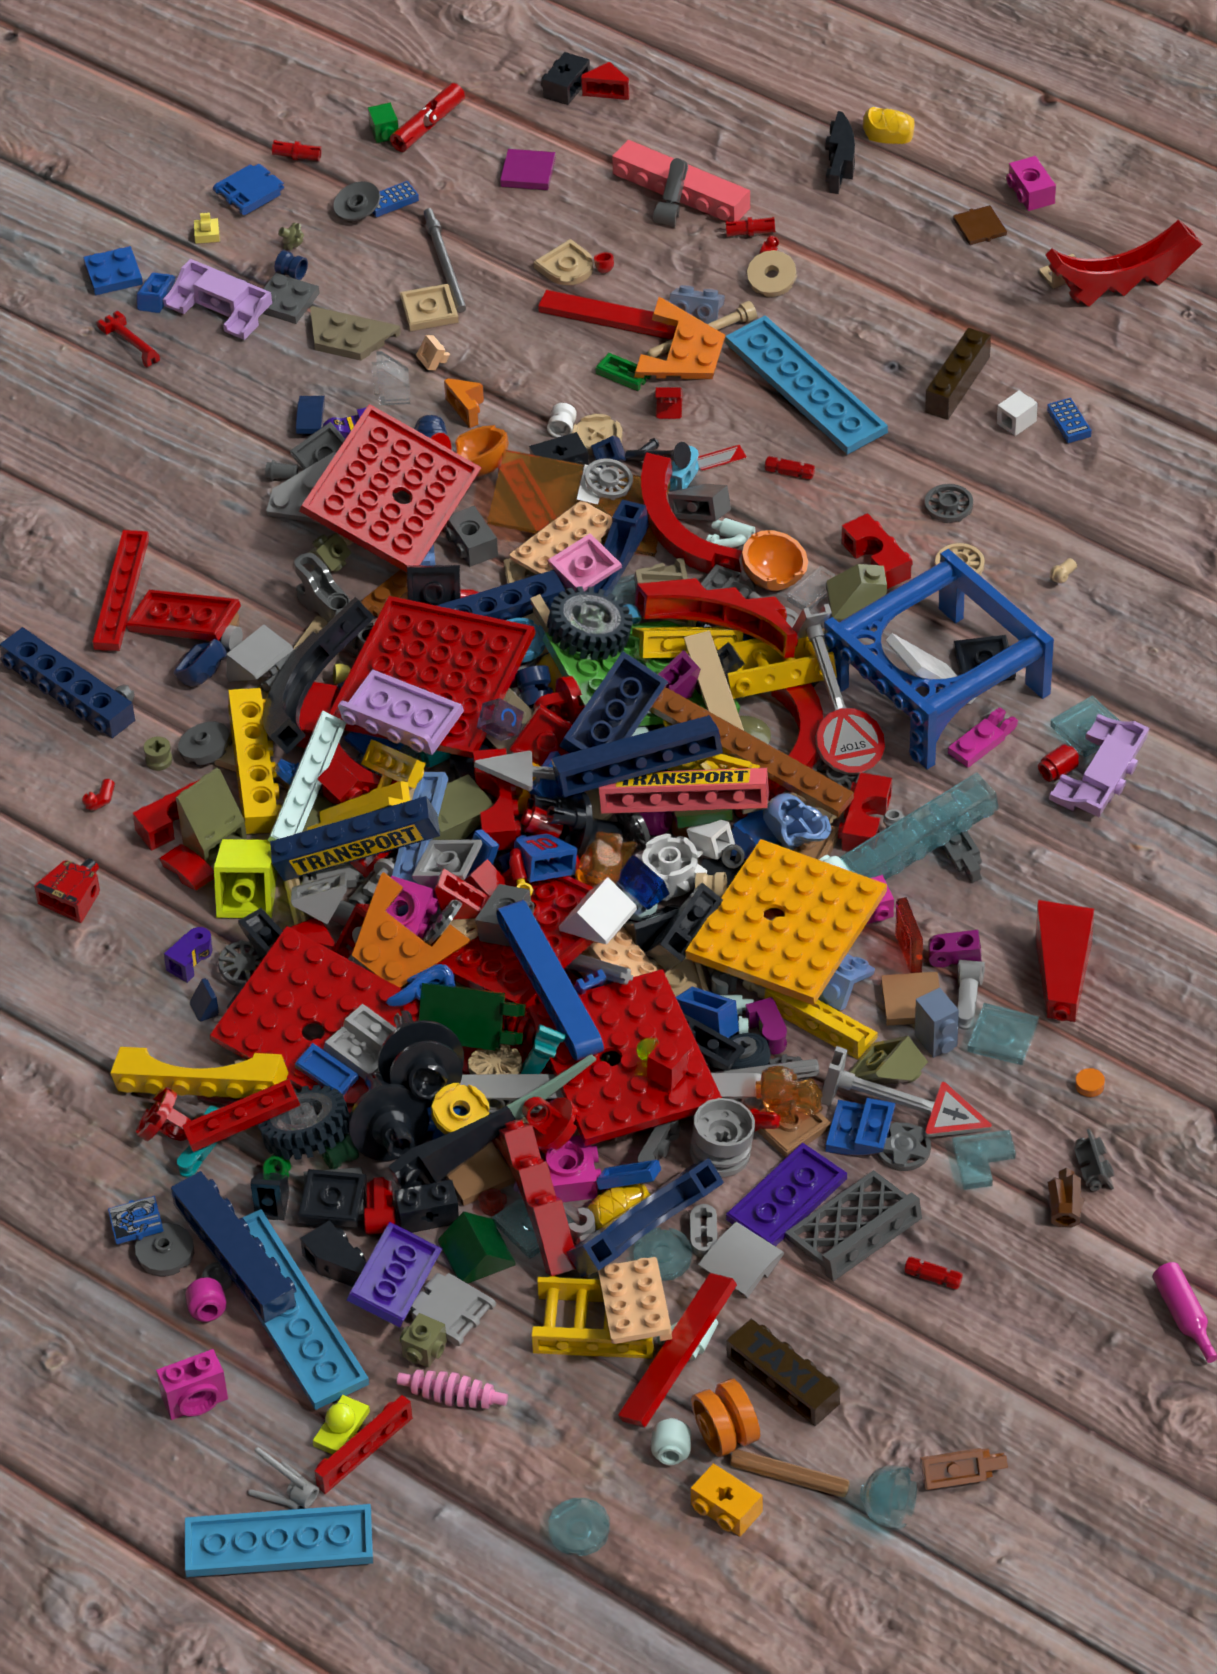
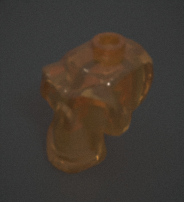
[579,832,639,887]
[756,1066,823,1124]

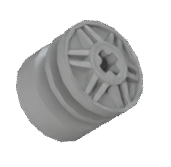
[690,1098,755,1177]

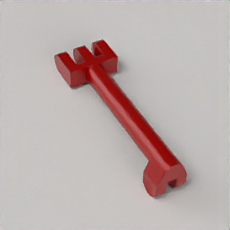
[96,311,160,368]

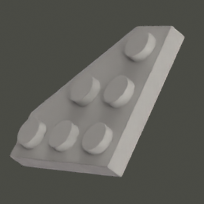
[266,452,337,524]

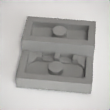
[323,1004,396,1079]
[698,1222,784,1298]

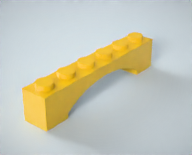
[110,1047,288,1098]

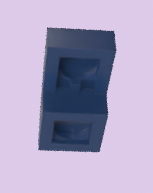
[296,396,325,434]

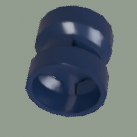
[274,250,308,280]

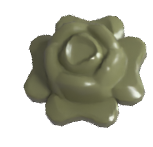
[278,223,304,251]

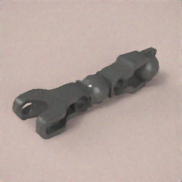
[294,553,374,653]

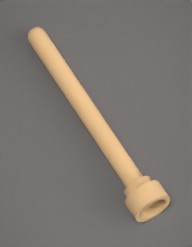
[647,301,757,358]

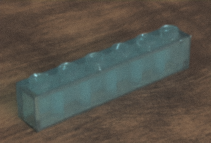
[841,772,999,880]

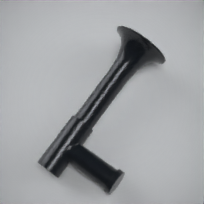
[625,438,691,469]

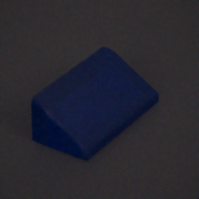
[616,855,670,910]

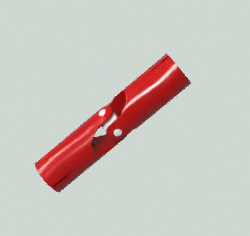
[390,83,465,152]

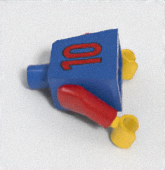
[509,834,592,896]

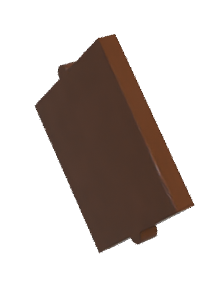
[953,205,1007,245]

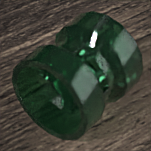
[321,1134,359,1170]

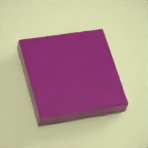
[500,149,556,190]

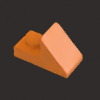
[444,378,484,428]

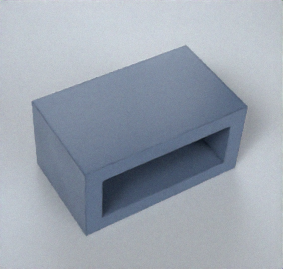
[915,988,959,1058]

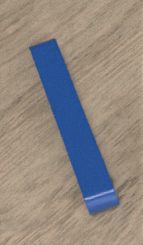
[496,900,604,1061]

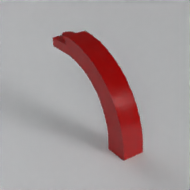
[641,452,743,574]
[768,683,824,801]

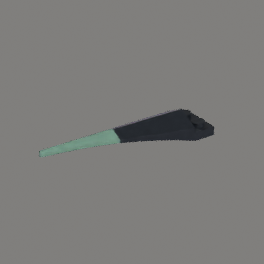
[388,1055,597,1190]

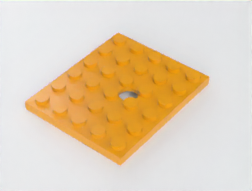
[686,839,887,1005]

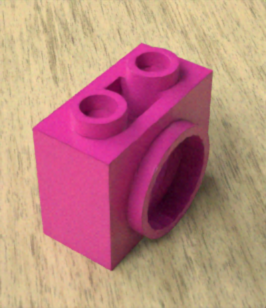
[386,875,439,941]
[544,1135,601,1202]
[156,1349,228,1420]

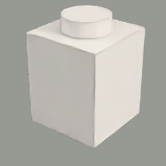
[997,391,1038,436]
[687,820,735,860]

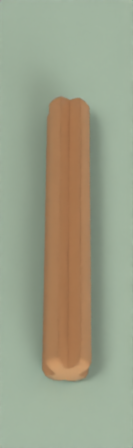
[731,1449,850,1497]

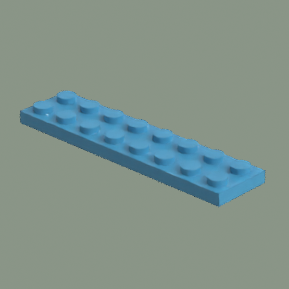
[725,315,888,455]
[242,1209,369,1410]

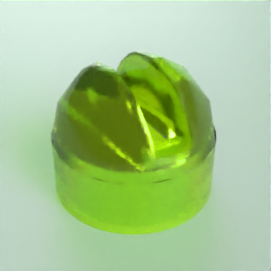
[636,1038,659,1061]

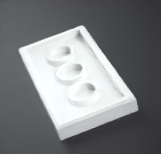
[886,633,977,704]

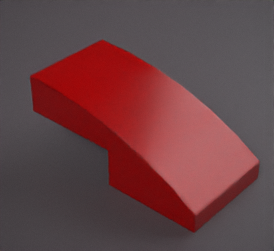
[160,844,214,891]

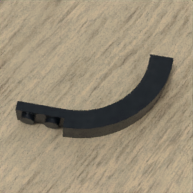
[263,597,375,754]

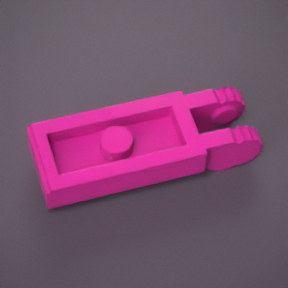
[948,707,1018,768]

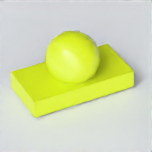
[313,1395,370,1455]

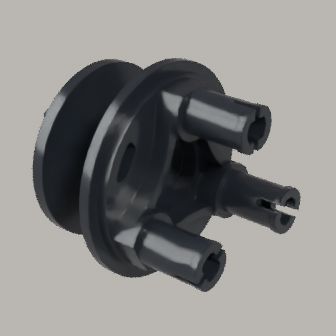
[378,1011,464,1108]

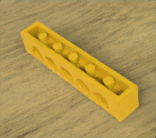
[228,688,281,834]

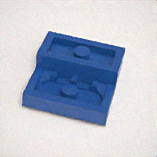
[826,1098,895,1155]

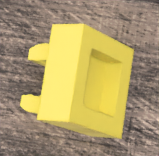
[194,213,220,244]

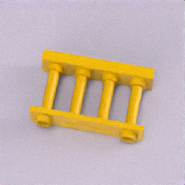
[717,629,837,699]
[532,1276,654,1359]

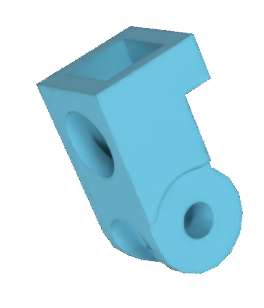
[668,446,699,492]

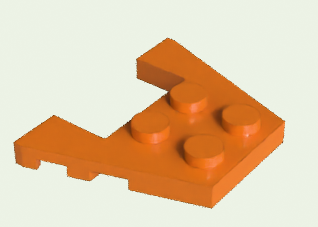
[634,297,725,379]
[352,872,471,988]

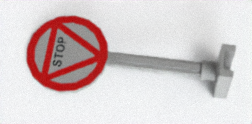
[793,603,885,775]

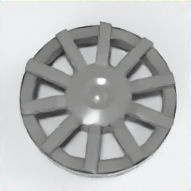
[584,459,633,500]

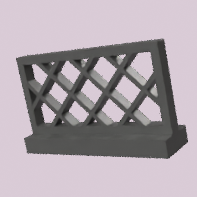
[785,1170,922,1282]

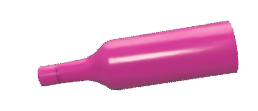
[1152,1262,1217,1363]

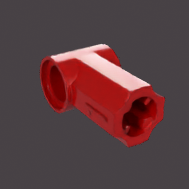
[365,1177,396,1234]

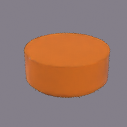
[1075,1068,1105,1097]

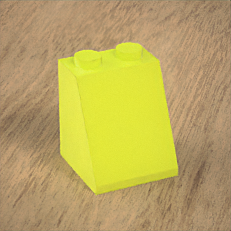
[214,839,277,918]

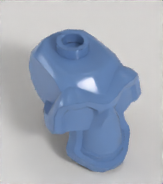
[763,793,831,850]

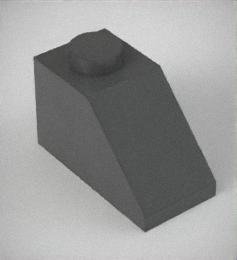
[668,484,731,521]

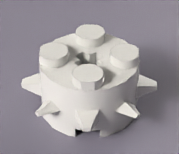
[633,834,707,901]

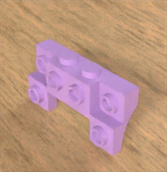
[163,259,272,340]
[1049,714,1149,817]

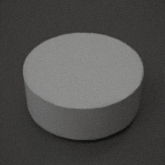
[221,625,243,652]

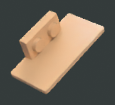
[510,501,612,582]
[579,926,657,985]
[598,1257,672,1344]

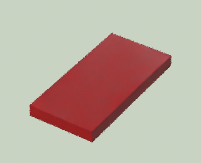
[126,589,241,641]

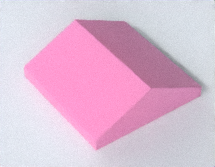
[548,533,622,592]

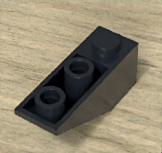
[300,1220,367,1287]

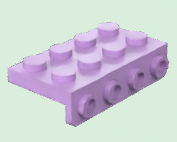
[338,669,464,755]

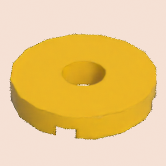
[431,1083,490,1135]

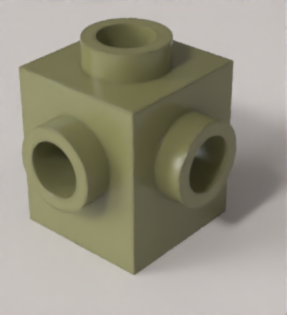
[308,533,351,572]
[400,1313,447,1368]

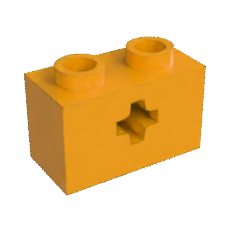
[691,1463,763,1537]

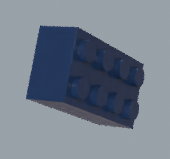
[559,651,668,753]

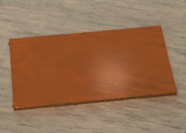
[487,449,671,557]

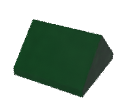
[438,1211,516,1284]

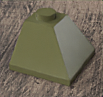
[826,564,887,622]
[849,1036,928,1084]

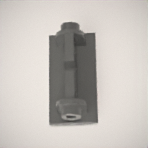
[1074,1129,1115,1191]

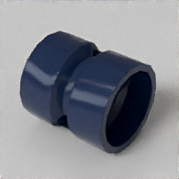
[515,665,554,708]

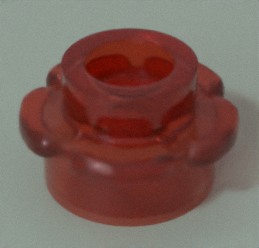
[478,1188,507,1216]

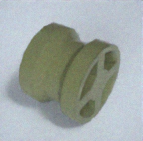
[143,736,173,771]

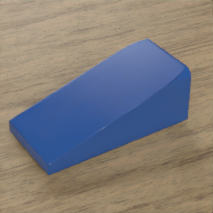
[137,273,175,313]

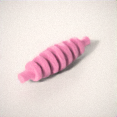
[397,1370,508,1409]

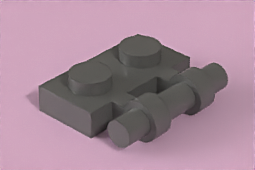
[701,564,756,599]

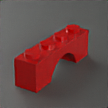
[473,748,521,850]

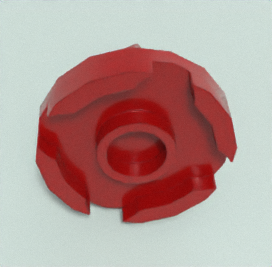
[534,676,584,725]
[136,1086,191,1142]
[522,1097,580,1153]

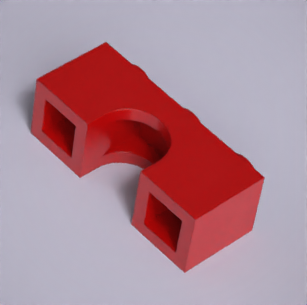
[841,513,913,589]
[838,772,892,856]
[132,779,200,851]

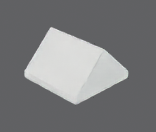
[559,877,637,945]

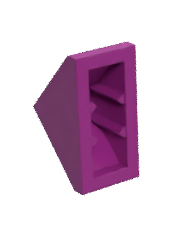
[658,650,701,699]

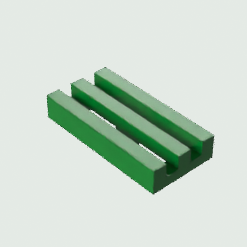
[595,353,652,391]

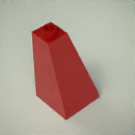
[1035,900,1094,1022]

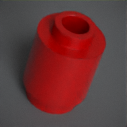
[1038,744,1079,782]
[520,806,564,838]

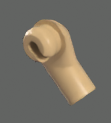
[1050,558,1077,583]

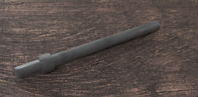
[423,208,466,313]

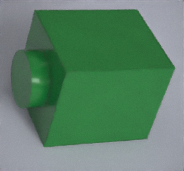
[368,102,399,143]

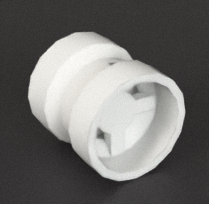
[547,403,577,438]

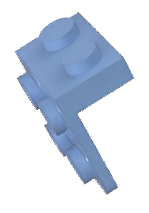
[818,954,875,1011]

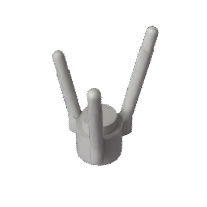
[248,1447,319,1509]

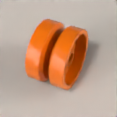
[691,1378,760,1457]

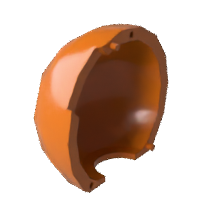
[455,425,509,476]
[741,530,808,591]

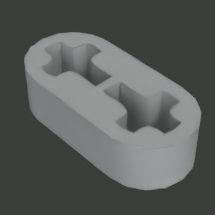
[690,1204,717,1258]

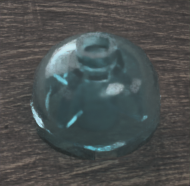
[860,1465,917,1529]

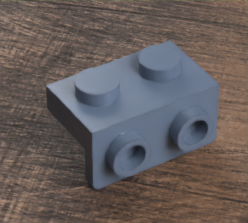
[670,285,725,324]

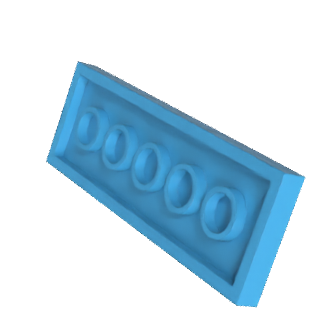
[185,1504,373,1577]

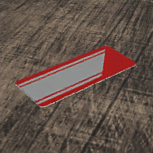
[697,445,747,471]

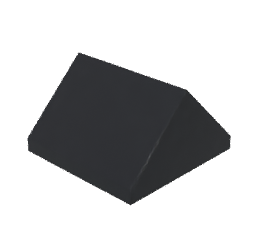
[623,905,681,952]

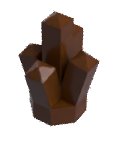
[1047,1167,1085,1228]

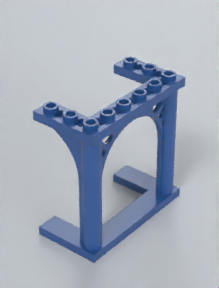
[823,549,1054,770]

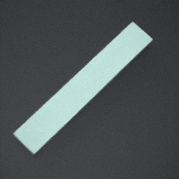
[268,711,346,841]

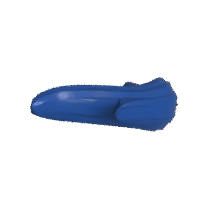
[386,964,456,1007]

